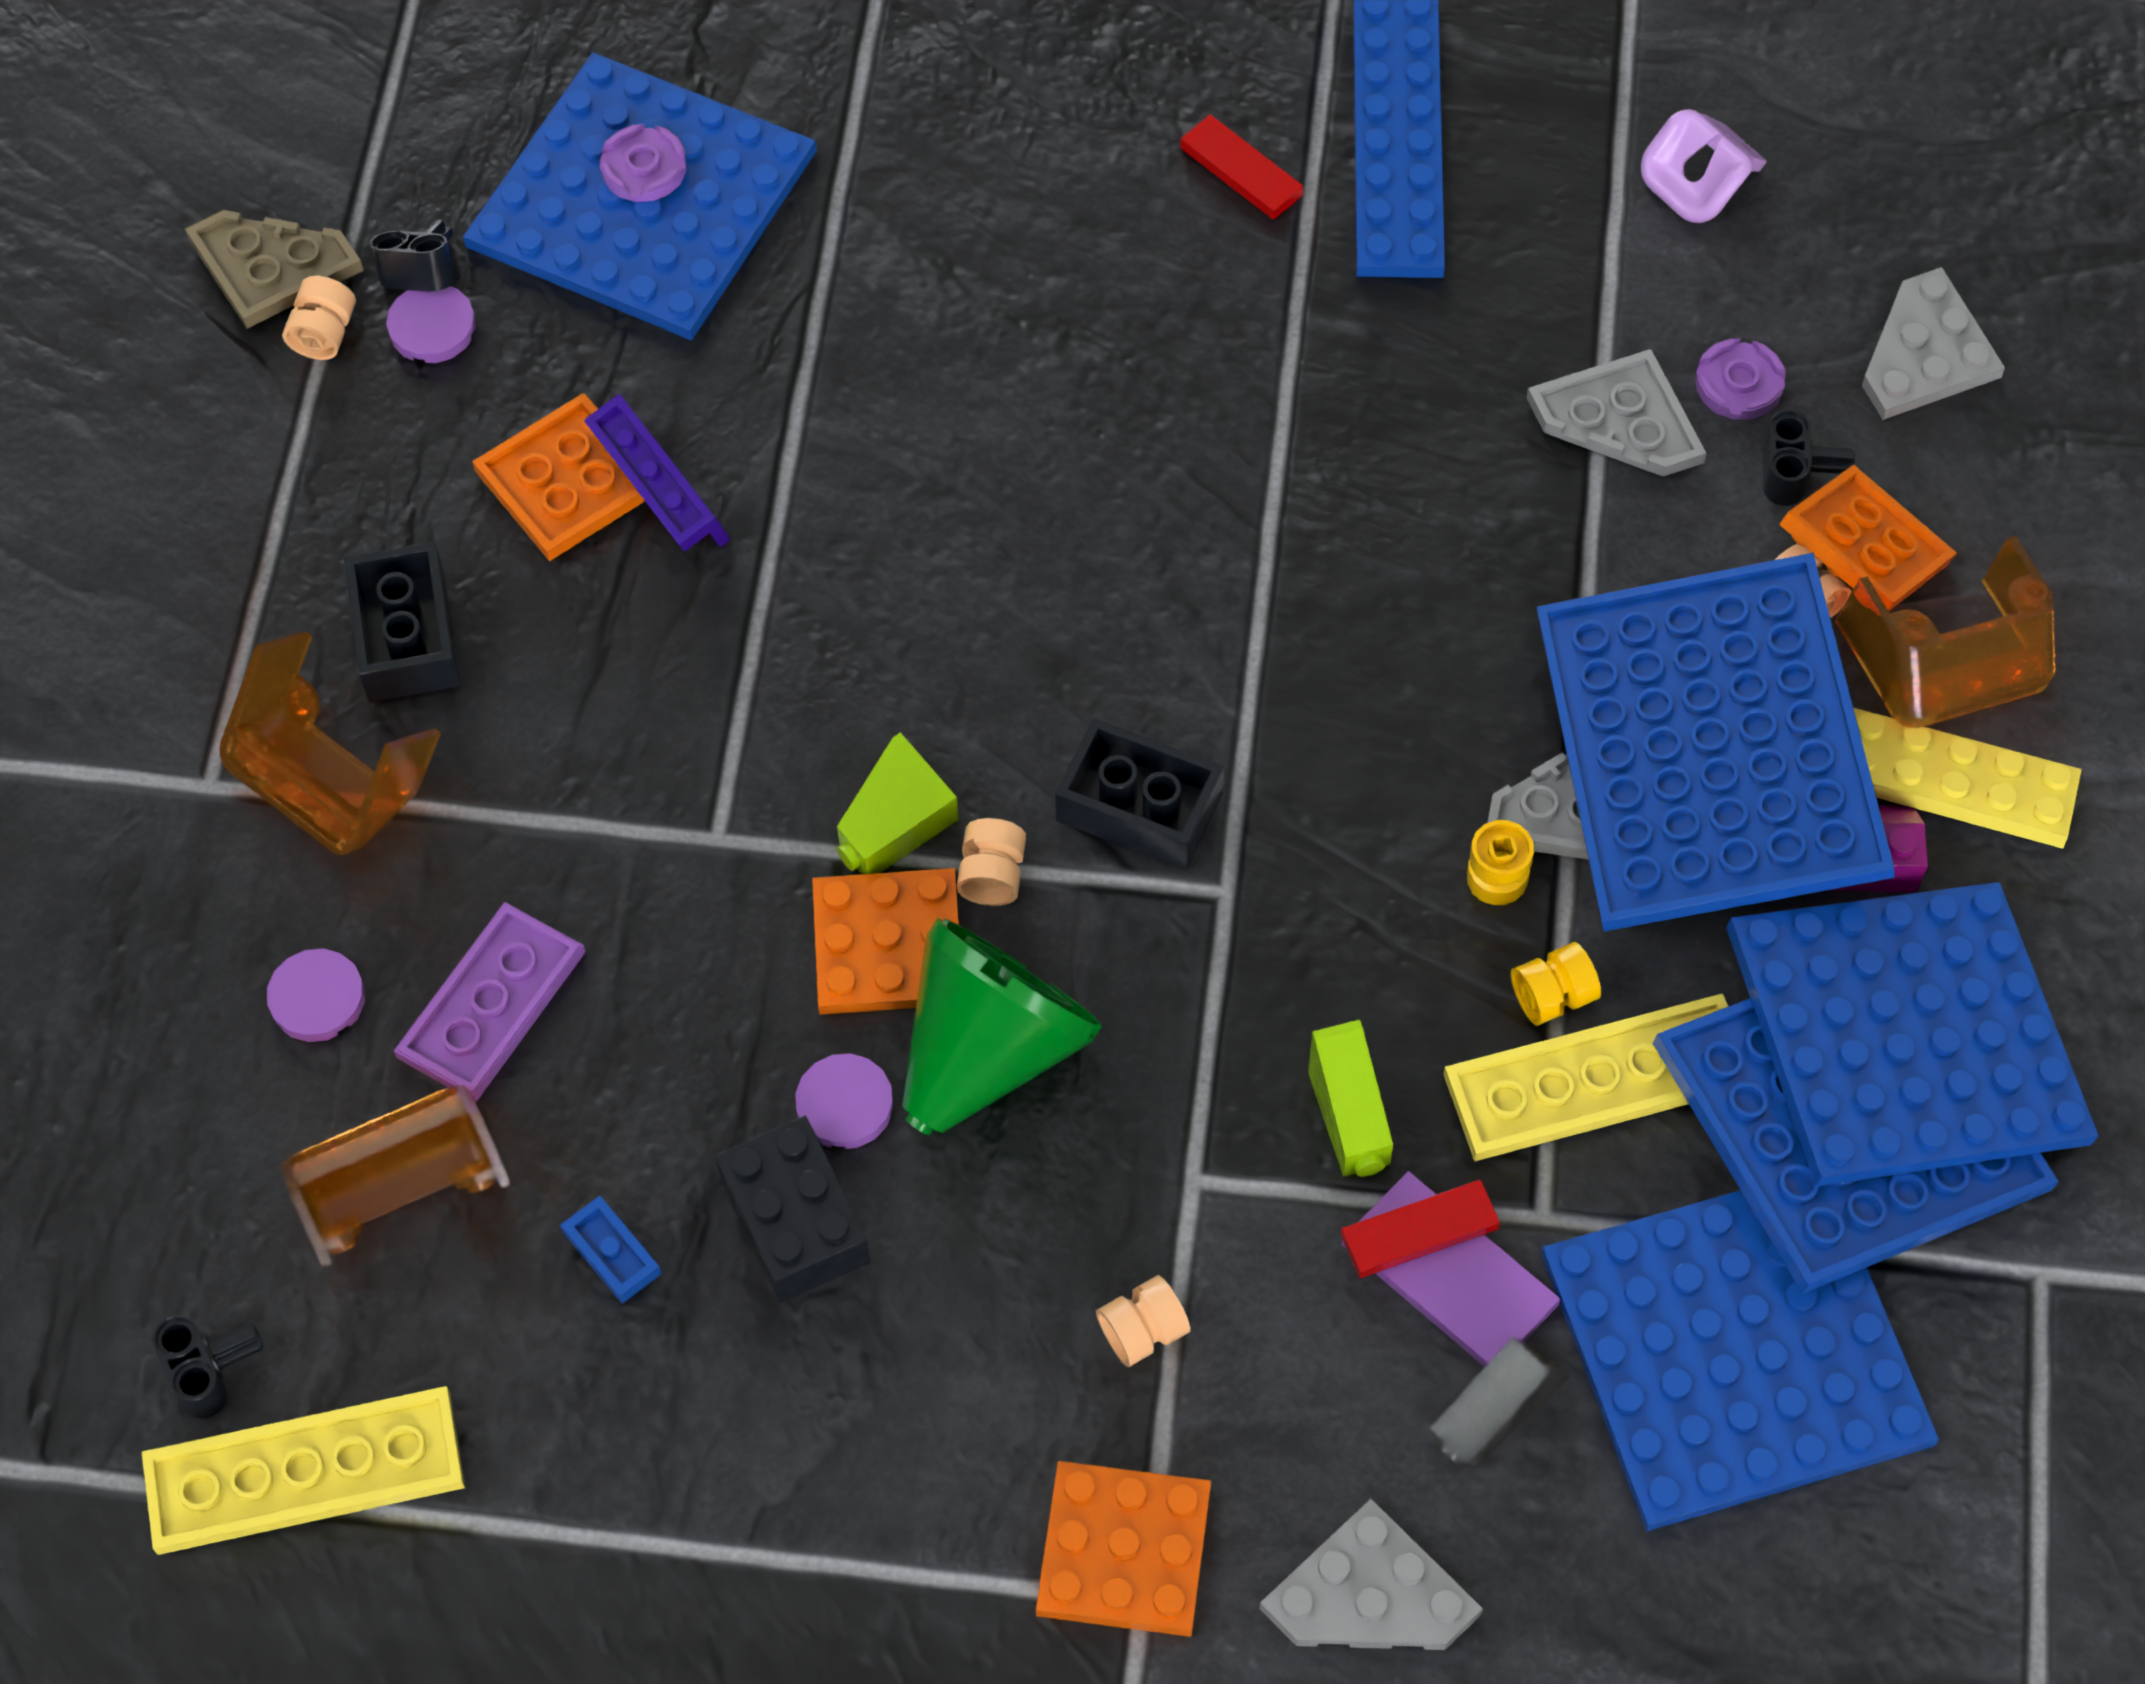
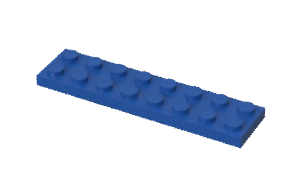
[1353,0,1445,278]

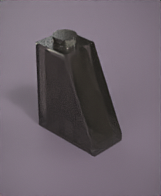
[1430,1337,1570,1465]

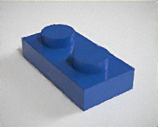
[560,1196,662,1304]

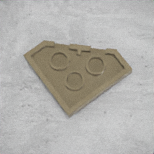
[185,210,364,329]

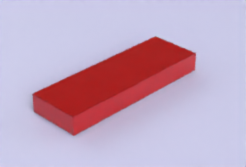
[1180,114,1304,220]
[1340,1179,1500,1279]

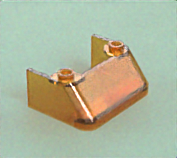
[1835,536,2056,728]
[219,631,441,855]
[281,1085,511,1267]

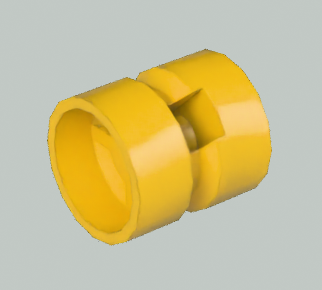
[1467,820,1534,905]
[1511,942,1601,1026]

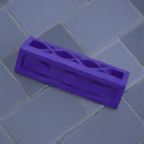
[584,393,731,552]

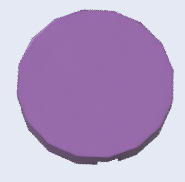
[600,124,686,202]
[386,286,476,363]
[1695,339,1785,420]
[267,948,365,1042]
[795,1054,893,1149]

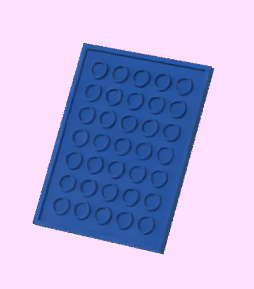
[1537,553,1895,932]

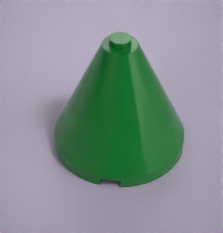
[902,917,1102,1135]

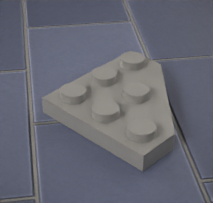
[1862,267,2005,420]
[1527,349,1707,477]
[1487,753,1588,860]
[1259,1499,1483,1650]

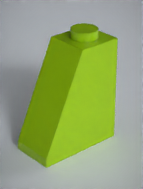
[836,732,959,874]
[1308,1019,1393,1177]

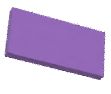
[394,902,585,1103]
[1341,1171,1560,1374]

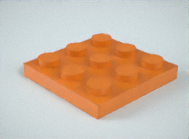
[472,393,645,561]
[1779,465,1957,615]
[812,868,959,1015]
[1036,1461,1211,1637]

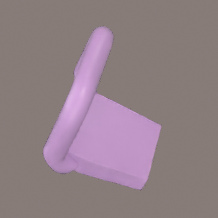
[1641,109,1767,223]

